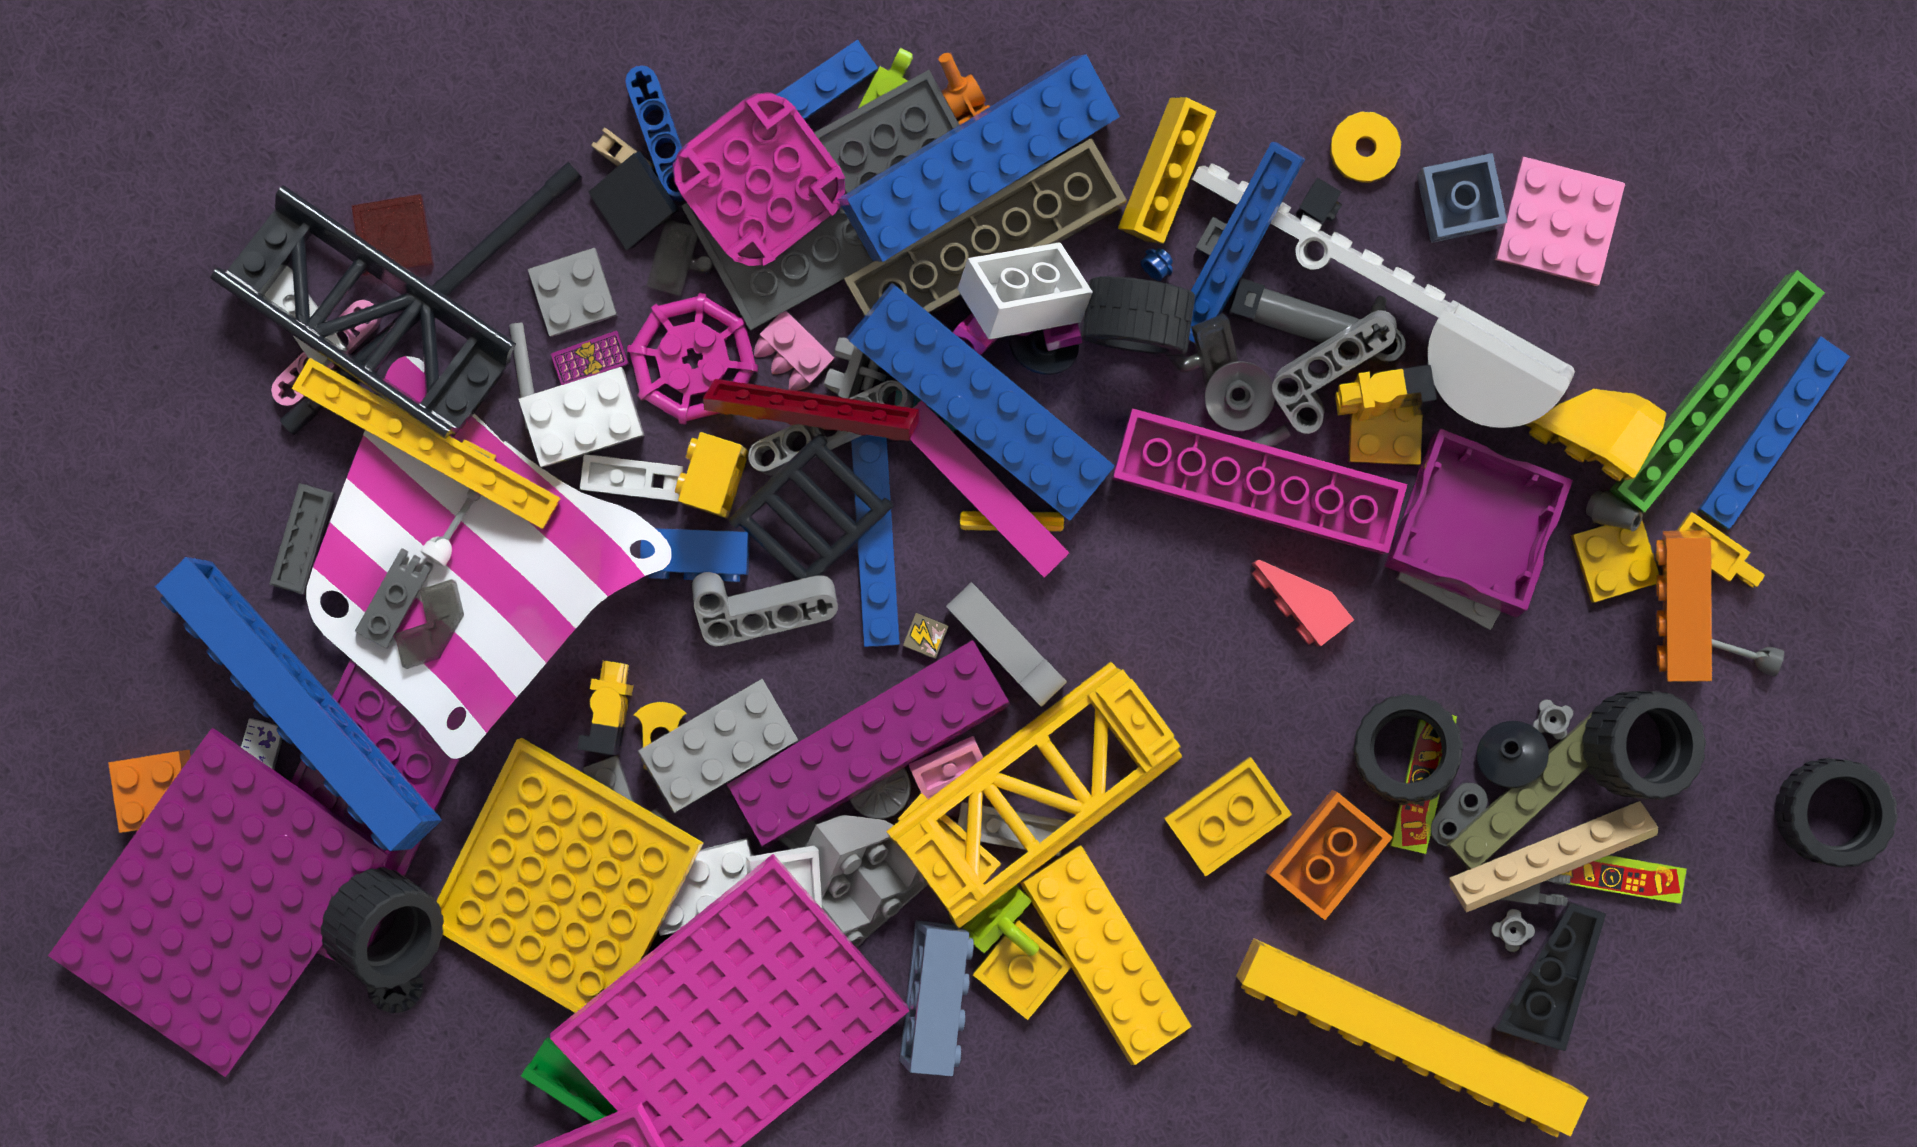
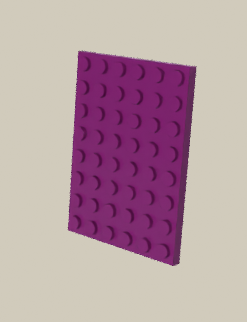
[48,728,390,1077]

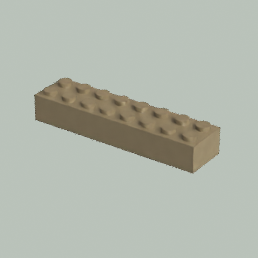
[844,138,1127,317]

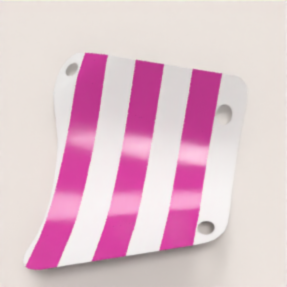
[306,356,671,759]

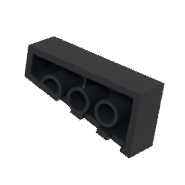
[1493,901,1606,1051]

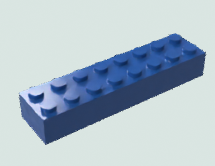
[837,54,1120,262]
[847,283,1115,521]

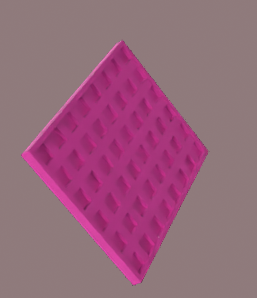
[550,854,909,1147]

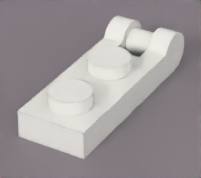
[580,454,683,502]

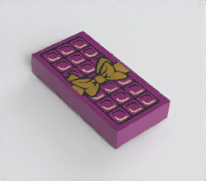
[551,330,630,385]

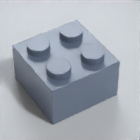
[1417,153,1508,243]

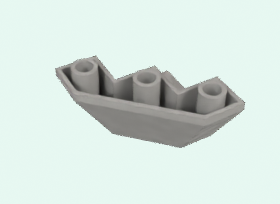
[806,815,928,948]

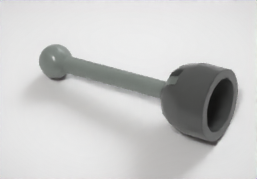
[1712,639,1784,677]

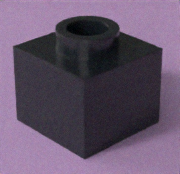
[1296,177,1342,225]

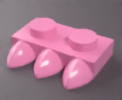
[754,311,835,391]
[909,736,983,799]

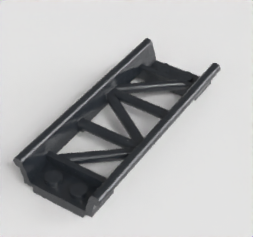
[210,185,516,439]

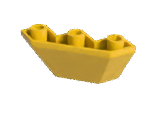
[1525,389,1666,481]

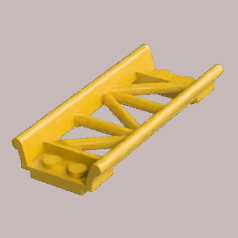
[886,662,1182,929]

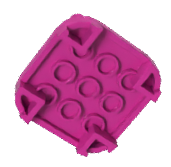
[672,92,845,266]

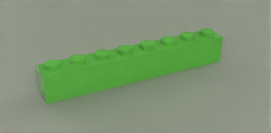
[1609,270,1825,513]

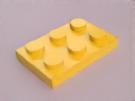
[1164,757,1292,876]

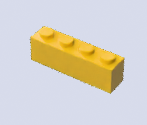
[1118,97,1216,244]

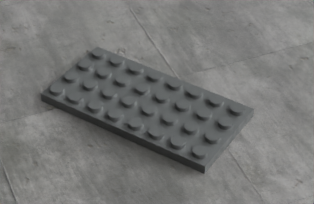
[682,70,959,331]

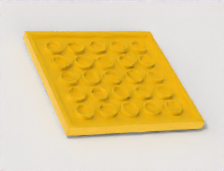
[436,738,704,1013]

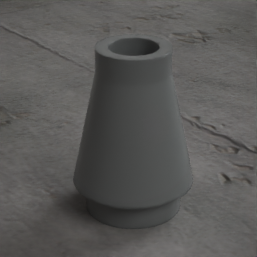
[1586,490,1643,531]

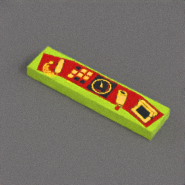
[1390,715,1457,854]
[1563,855,1687,904]

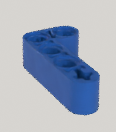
[625,65,685,202]

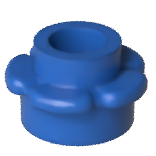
[1140,248,1173,281]

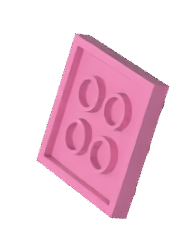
[1495,157,1625,286]

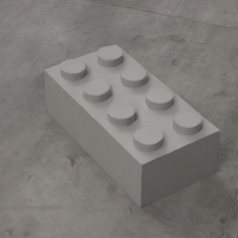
[637,679,798,814]

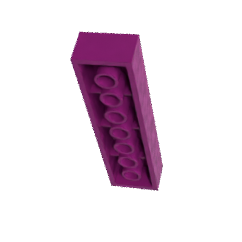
[727,640,1011,848]

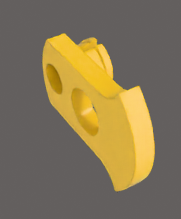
[633,702,687,770]

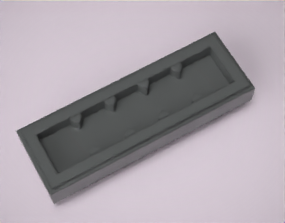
[269,483,336,595]

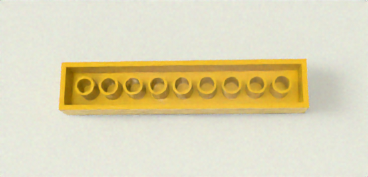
[1236,938,1588,1137]

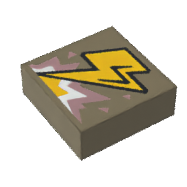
[903,613,948,659]

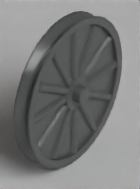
[850,768,911,819]

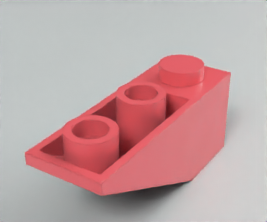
[1252,560,1354,646]

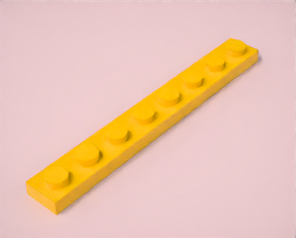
[292,358,561,529]

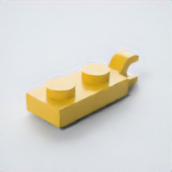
[1676,512,1765,588]

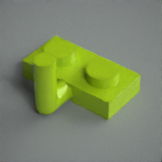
[963,885,1039,956]

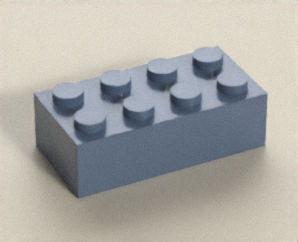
[899,920,973,1076]

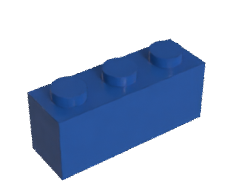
[640,528,750,582]

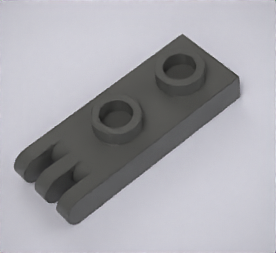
[355,548,434,649]

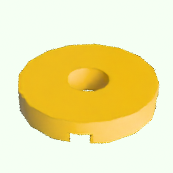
[1330,112,1401,183]

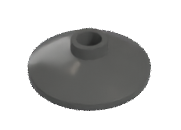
[1204,361,1275,431]

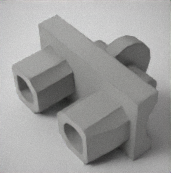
[824,337,886,399]

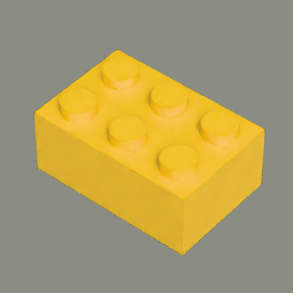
[675,432,749,519]

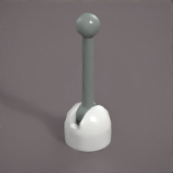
[420,489,481,567]

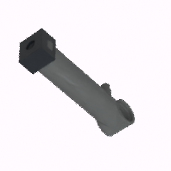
[1228,278,1405,365]

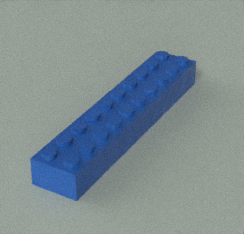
[155,557,442,851]

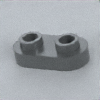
[1430,782,1488,846]

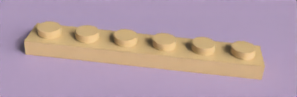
[1450,801,1658,913]

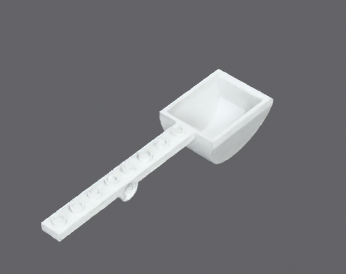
[1192,163,1575,428]

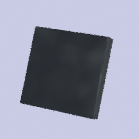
[588,151,679,250]

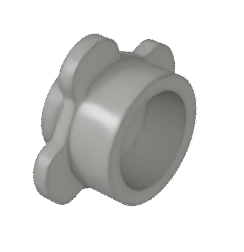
[1533,700,1573,739]
[1492,909,1535,952]

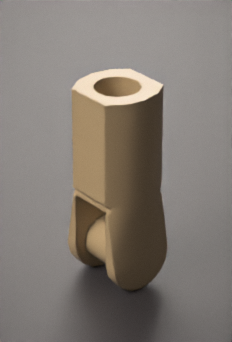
[591,127,655,170]

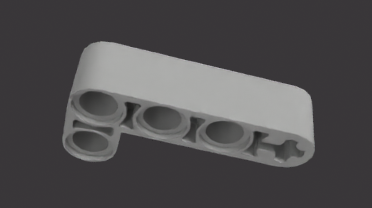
[1272,310,1397,434]
[692,572,838,646]
[946,582,1067,707]

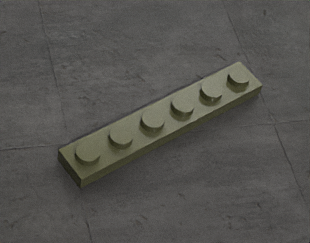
[1447,712,1592,870]

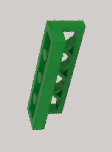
[521,1037,618,1122]

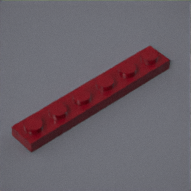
[703,379,919,441]

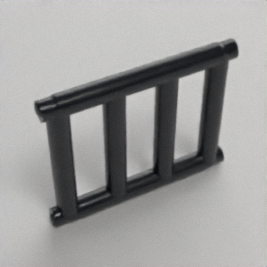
[729,434,893,580]

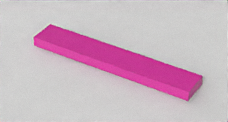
[910,400,1069,577]

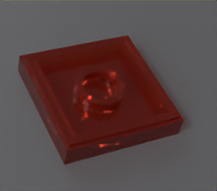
[351,194,434,276]

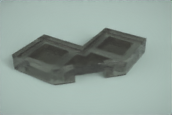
[395,579,464,669]

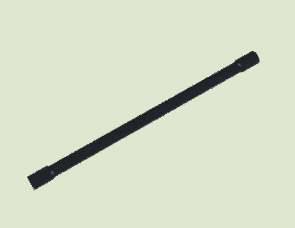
[280,162,582,435]

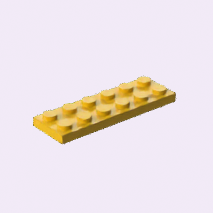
[1020,845,1192,1065]

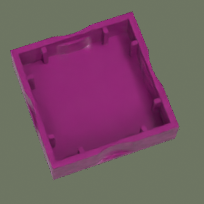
[1385,429,1573,618]

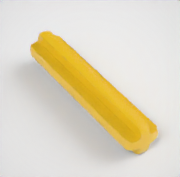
[960,511,1064,531]

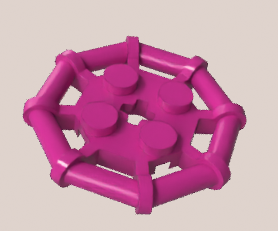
[627,293,759,425]

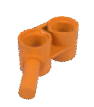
[938,53,990,125]

